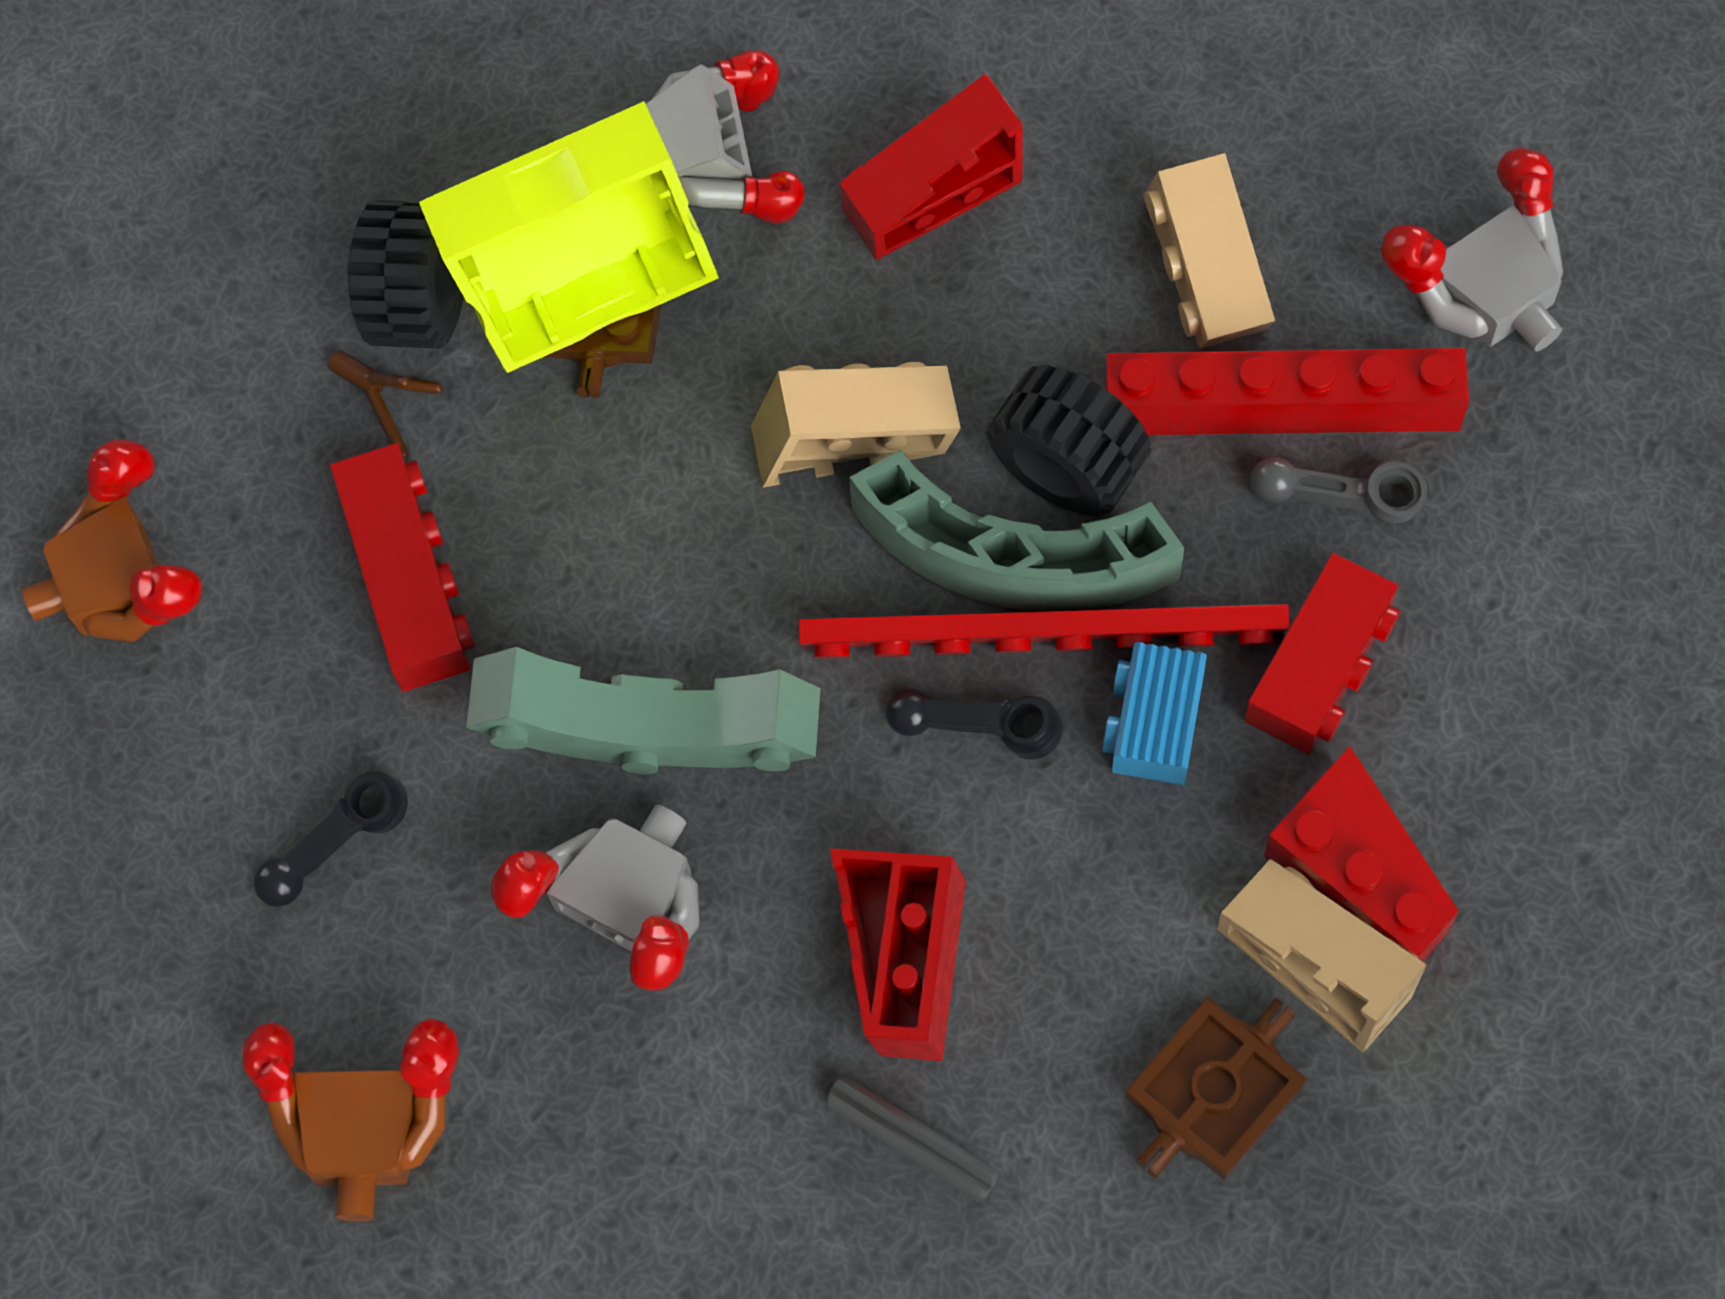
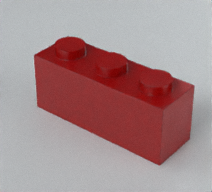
[1245,553,1401,755]

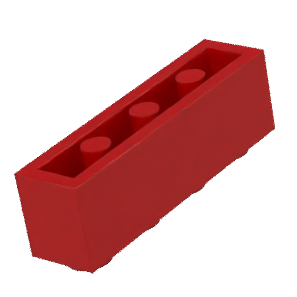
[330,443,476,692]

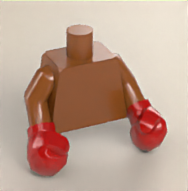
[21,439,202,643]
[242,1018,460,1222]

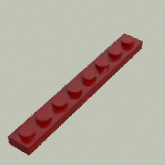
[799,604,1290,659]

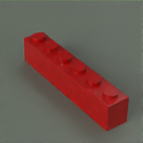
[1105,348,1469,435]

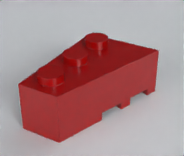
[839,73,1023,260]
[1264,746,1459,962]
[830,848,966,1061]

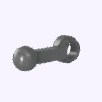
[1250,456,1427,523]

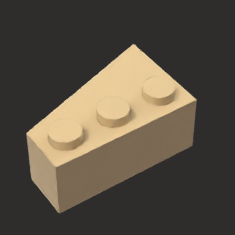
[1143,153,1275,349]

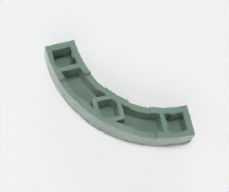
[849,450,1184,612]
[466,647,821,775]

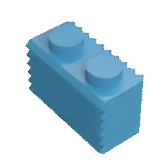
[1103,642,1207,785]

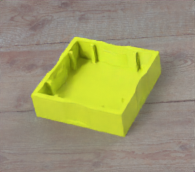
[419,101,719,373]

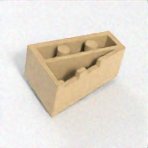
[751,362,961,488]
[1217,859,1426,1053]

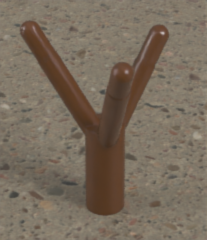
[328,350,443,460]

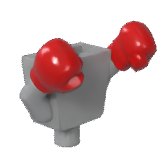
[646,50,805,224]
[1380,147,1563,352]
[490,805,699,991]

